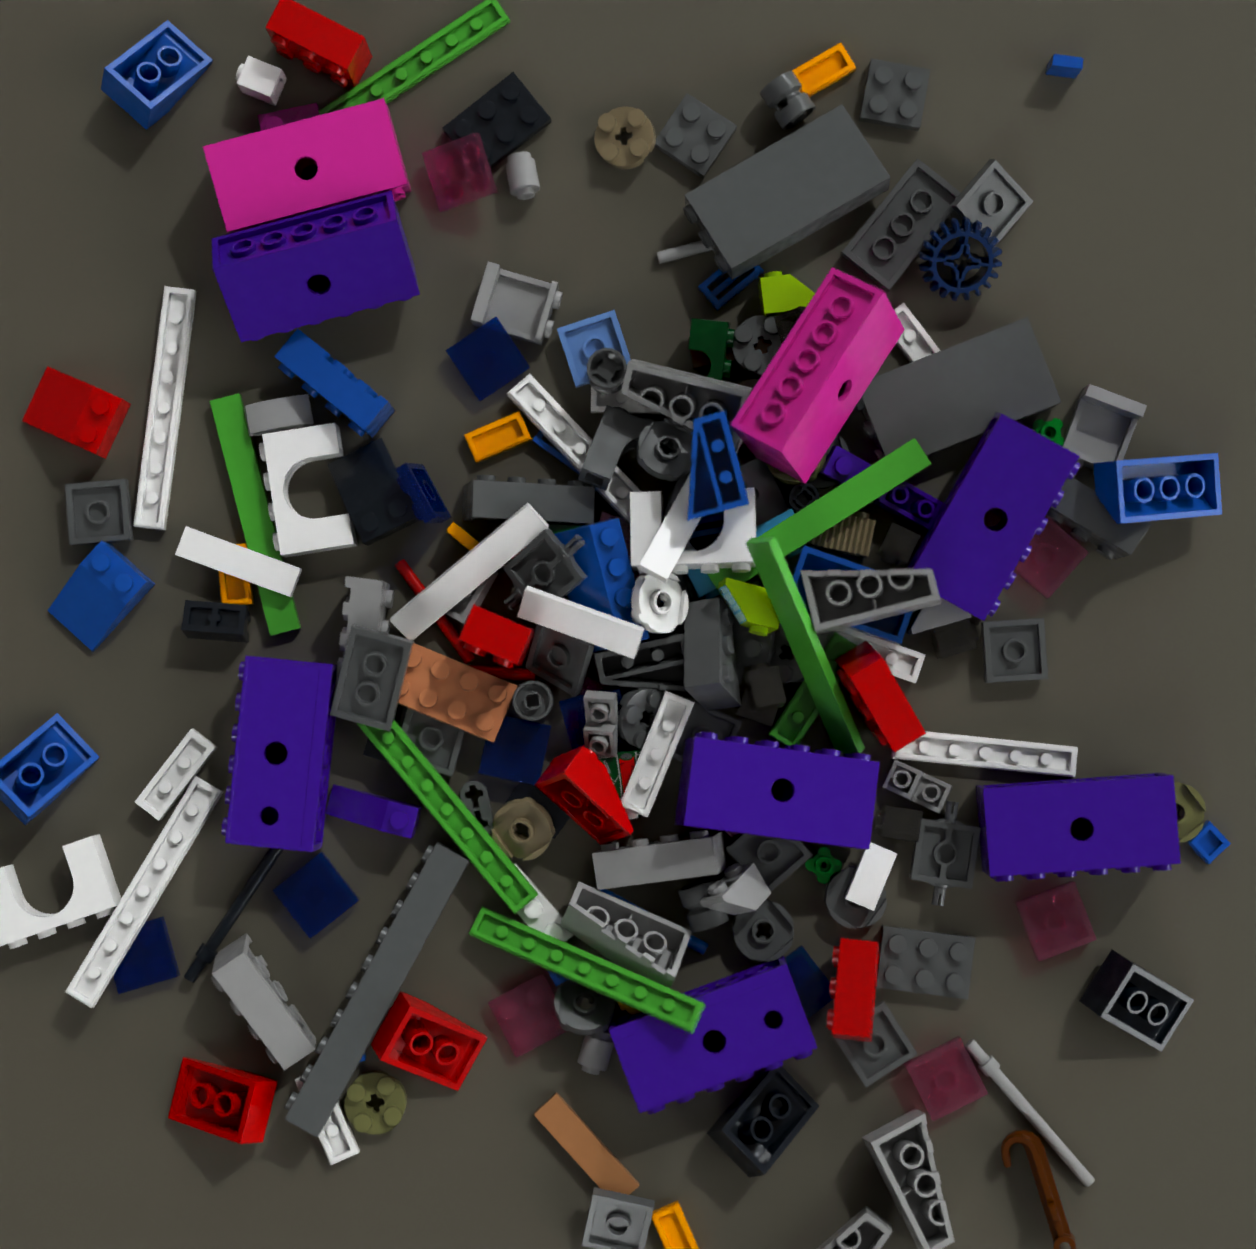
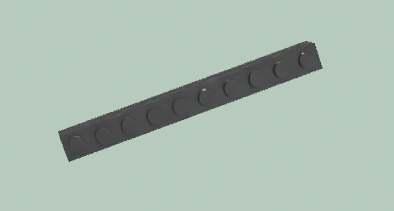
[284,842,470,1137]

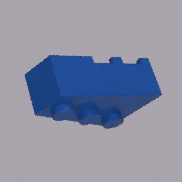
[687,411,749,520]

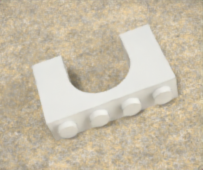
[259,423,358,557]
[630,488,757,575]
[0,834,121,949]

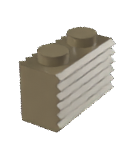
[806,511,876,558]

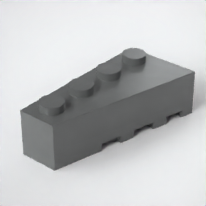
[462,475,595,526]

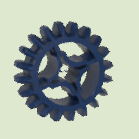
[919,217,1002,301]

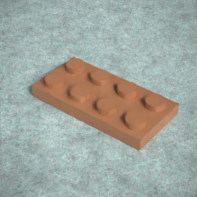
[398,643,518,744]

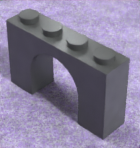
[578,405,691,515]

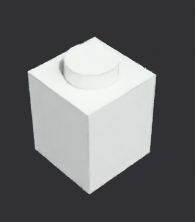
[236,56,287,106]

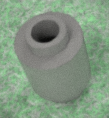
[505,151,540,200]
[577,1030,614,1075]

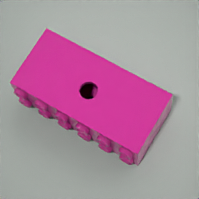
[203,98,412,234]
[730,267,905,484]

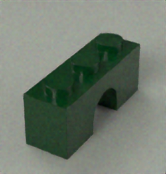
[688,318,735,381]

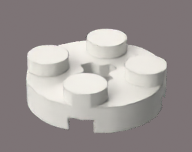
[631,573,689,634]

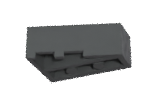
[1046,478,1152,560]
[684,597,741,711]
[594,629,689,693]

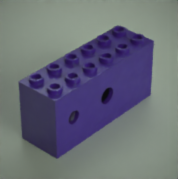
[211,190,420,343]
[906,412,1080,621]
[221,655,337,852]
[674,732,880,850]
[976,773,1181,882]
[609,955,818,1114]

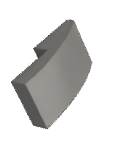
[244,394,314,436]
[583,690,618,757]
[882,759,953,814]

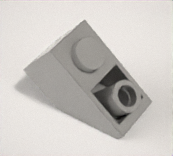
[700,863,771,915]

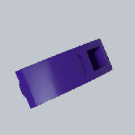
[819,445,943,530]

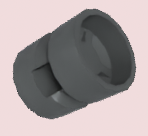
[760,71,816,130]
[587,348,627,394]
[513,681,554,721]
[678,878,729,932]

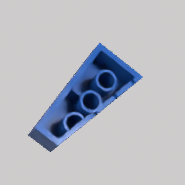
[274,329,396,438]

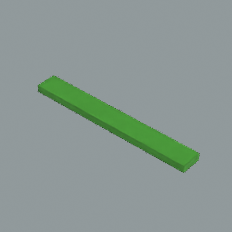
[319,0,510,115]
[210,393,302,636]
[707,438,932,597]
[746,537,865,754]
[357,720,539,915]
[469,906,706,1034]

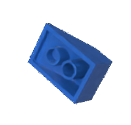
[101,20,213,130]
[47,541,155,652]
[0,713,99,826]

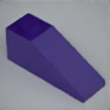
[325,784,422,839]

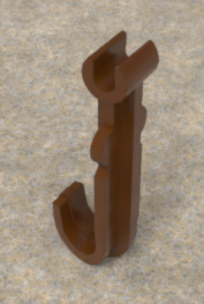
[1001,1130,1076,1249]

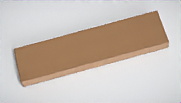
[534,1092,639,1195]

